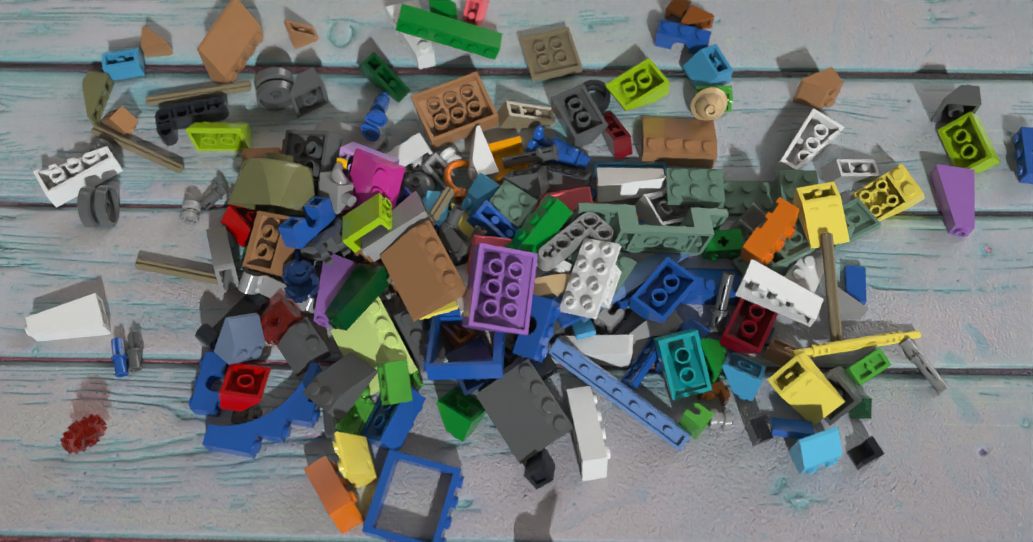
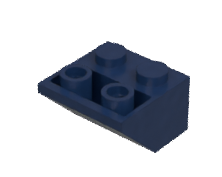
[444,336,498,396]

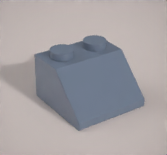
[214,313,265,365]

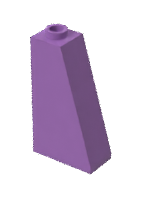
[930,164,975,237]
[313,254,358,329]

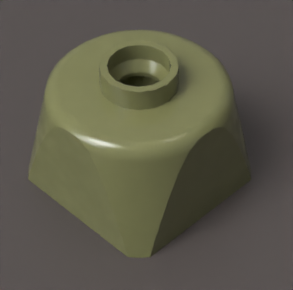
[228,153,315,215]

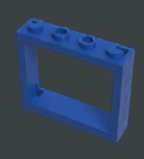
[423,309,506,380]
[362,449,464,542]

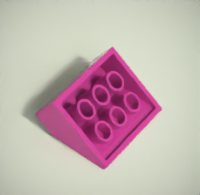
[341,148,405,218]

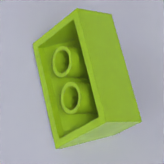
[937,112,1001,173]
[186,122,252,151]

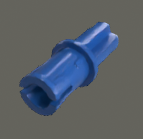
[111,337,129,377]

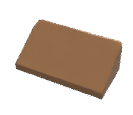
[763,337,800,366]

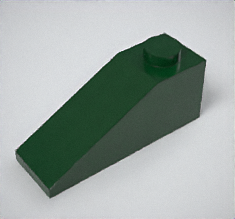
[358,52,411,103]

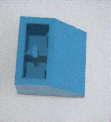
[682,44,733,90]
[102,46,145,81]

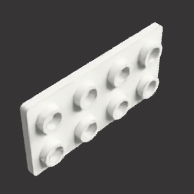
[560,238,621,319]

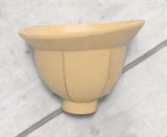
[691,87,727,120]

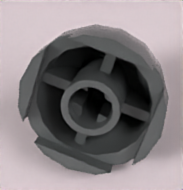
[399,172,436,200]

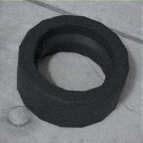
[582,80,611,113]

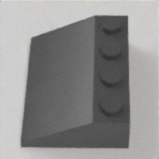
[283,130,343,196]
[475,359,574,464]

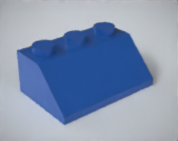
[629,256,700,323]
[680,268,740,306]
[359,388,426,452]

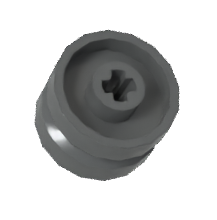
[254,67,294,111]
[77,185,120,227]

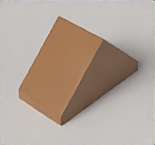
[284,20,319,49]
[141,26,173,58]

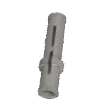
[900,338,949,394]

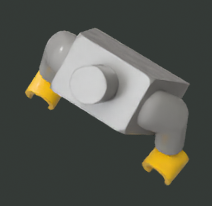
[319,158,357,215]

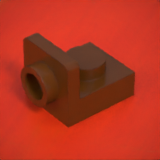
[696,381,730,406]

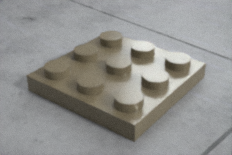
[519,27,583,82]

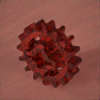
[60,414,107,454]

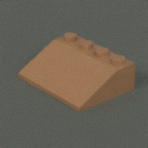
[197,0,264,85]
[411,71,499,151]
[641,117,717,168]
[380,220,466,322]

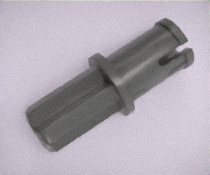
[126,332,143,372]

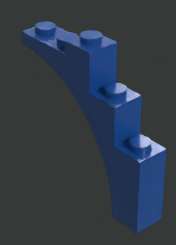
[202,362,322,459]

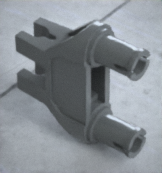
[439,205,487,267]
[300,215,351,266]

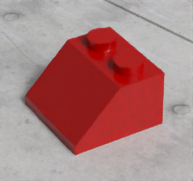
[221,205,257,247]
[219,363,271,411]

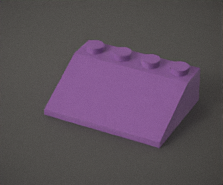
[462,243,538,335]

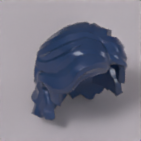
[282,260,320,303]

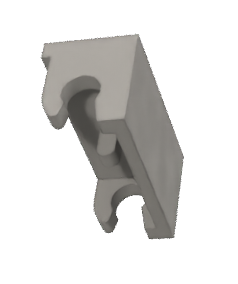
[593,304,624,335]

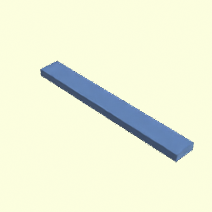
[580,253,690,323]
[547,337,692,452]

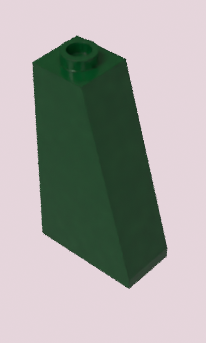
[324,263,390,331]

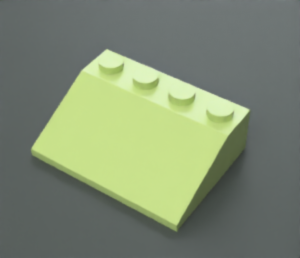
[331,297,418,399]

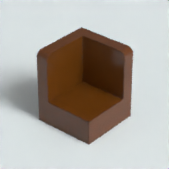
[664,0,691,19]

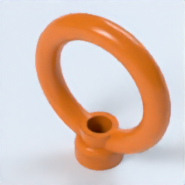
[443,160,469,204]

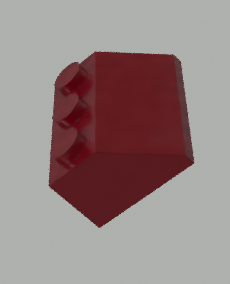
[719,297,778,354]

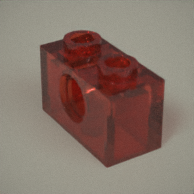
[260,299,305,345]

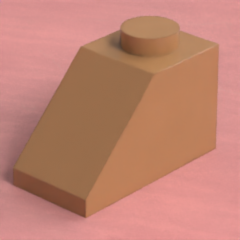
[101,106,138,135]

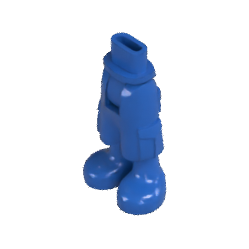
[361,92,390,141]
[525,125,591,169]

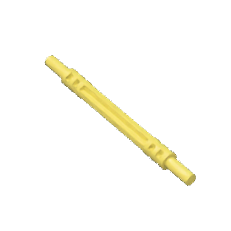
[791,330,921,358]

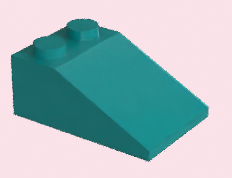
[653,328,712,400]

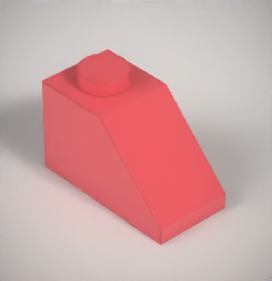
[462,0,490,27]

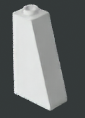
[596,168,666,202]
[25,293,111,342]
[560,335,633,368]

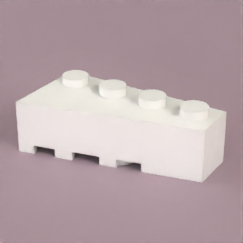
[385,0,436,69]
[773,108,845,173]
[387,133,433,180]
[33,146,123,208]
[784,247,824,323]
[735,259,824,327]
[566,386,611,481]

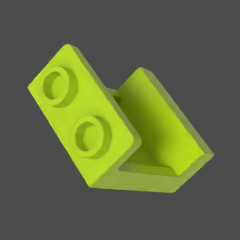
[342,193,393,253]

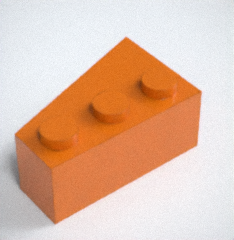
[740,197,800,265]
[304,455,365,535]

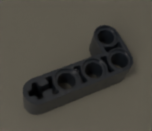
[155,97,229,146]
[195,293,270,352]

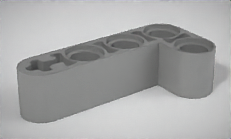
[537,212,613,271]
[238,269,318,314]

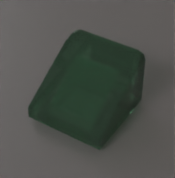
[849,395,872,418]

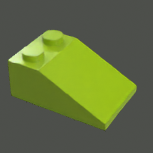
[605,58,670,111]

